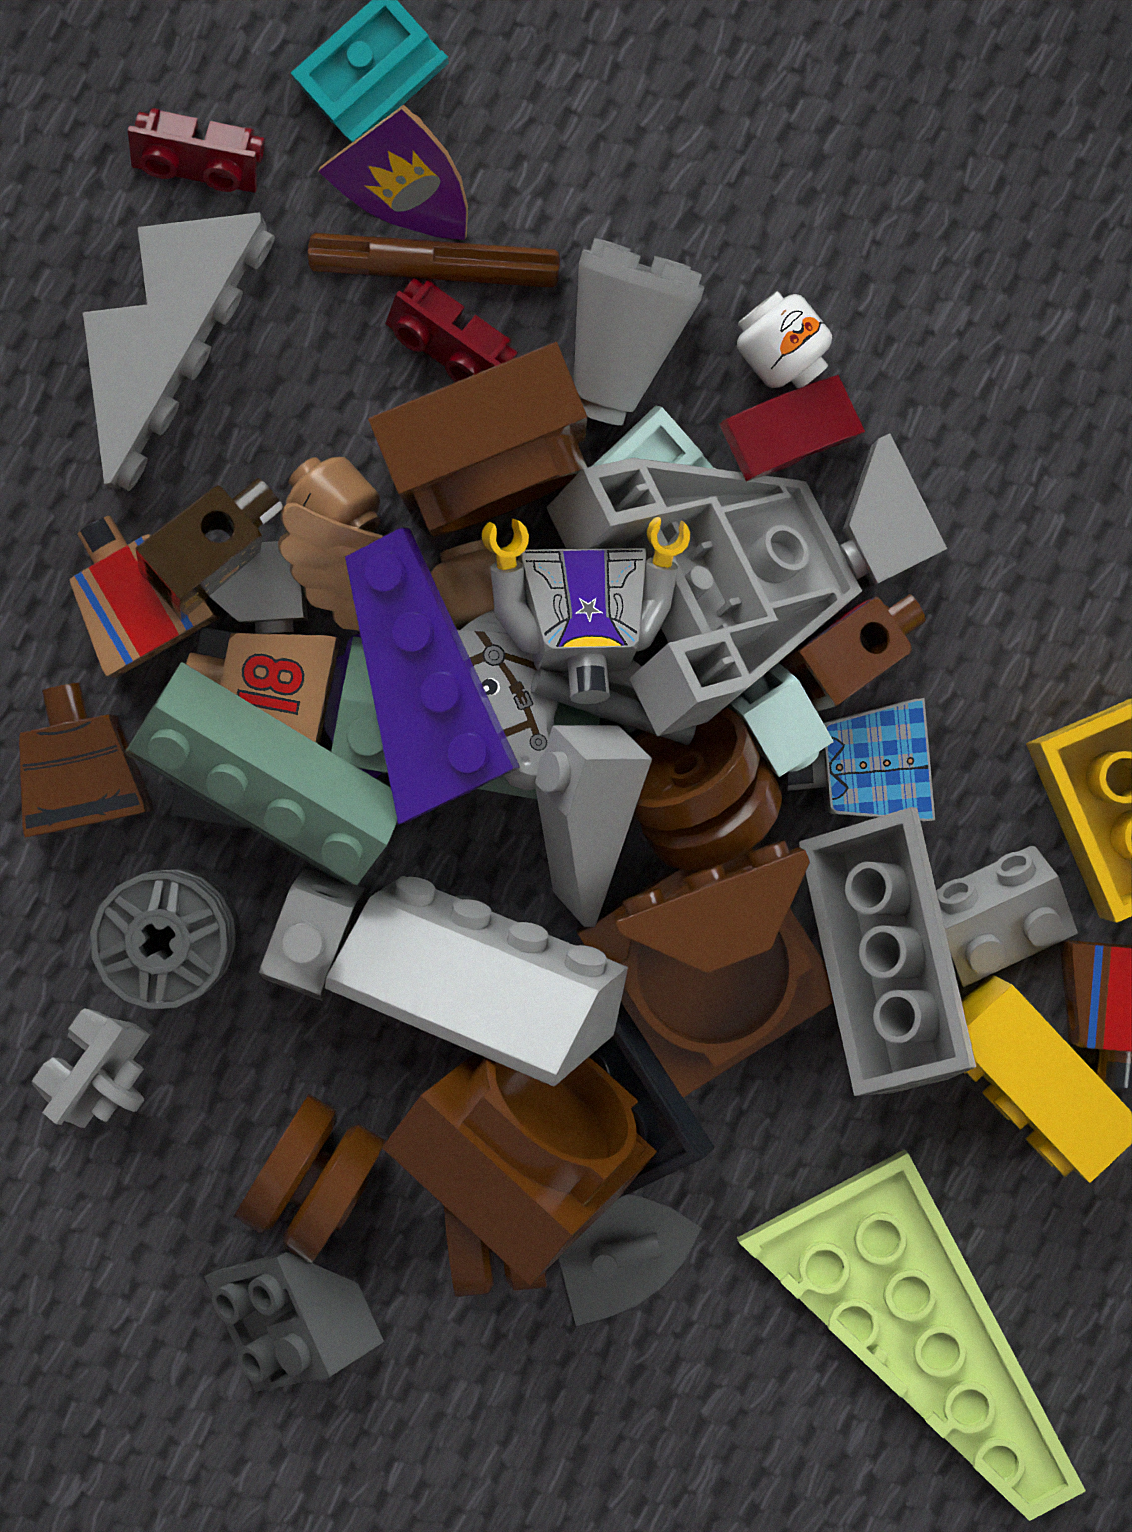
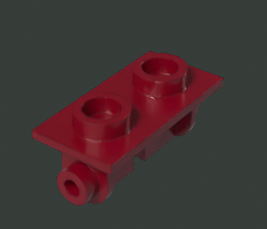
[127,108,265,193]
[385,278,518,382]

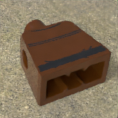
[19,682,154,838]

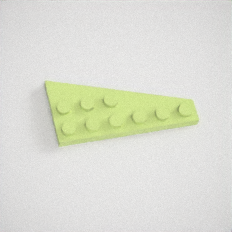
[737,1149,1086,1521]

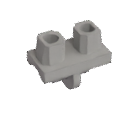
[32,1008,150,1128]

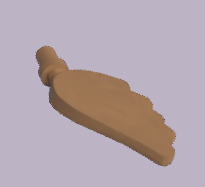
[277,503,384,631]

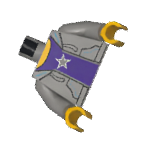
[482,517,690,704]

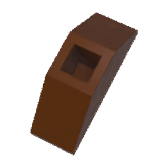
[614,841,810,973]

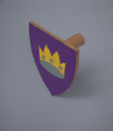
[318,105,468,240]

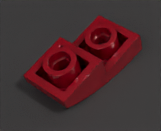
[719,375,865,482]

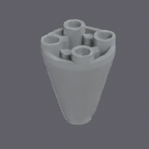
[574,238,704,425]

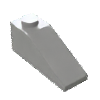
[535,725,652,927]

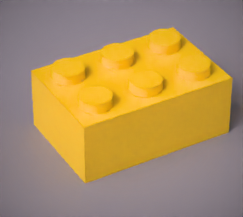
[1026,698,1132,923]
[962,974,1132,1183]

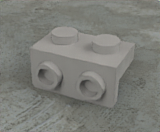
[936,846,1078,987]

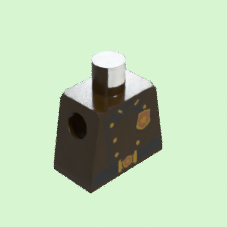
[135,478,283,620]

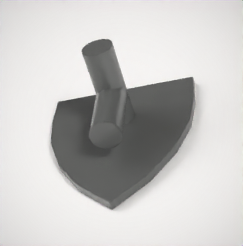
[558,1194,702,1326]

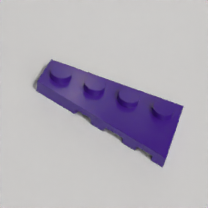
[345,527,520,824]

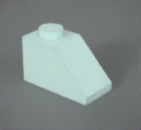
[726,663,834,777]

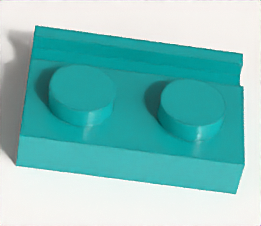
[291,0,449,144]

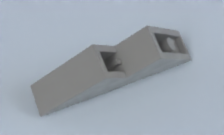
[83,212,275,491]

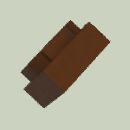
[368,341,588,536]
[576,848,834,1097]
[382,1053,657,1286]

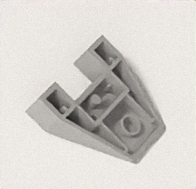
[546,458,862,737]

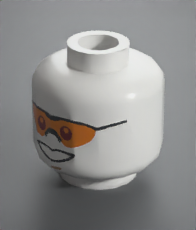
[737,291,832,389]

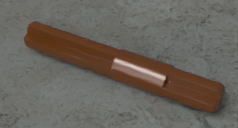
[308,233,560,288]

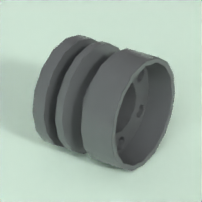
[90,868,240,1009]

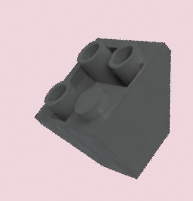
[204,1252,384,1392]

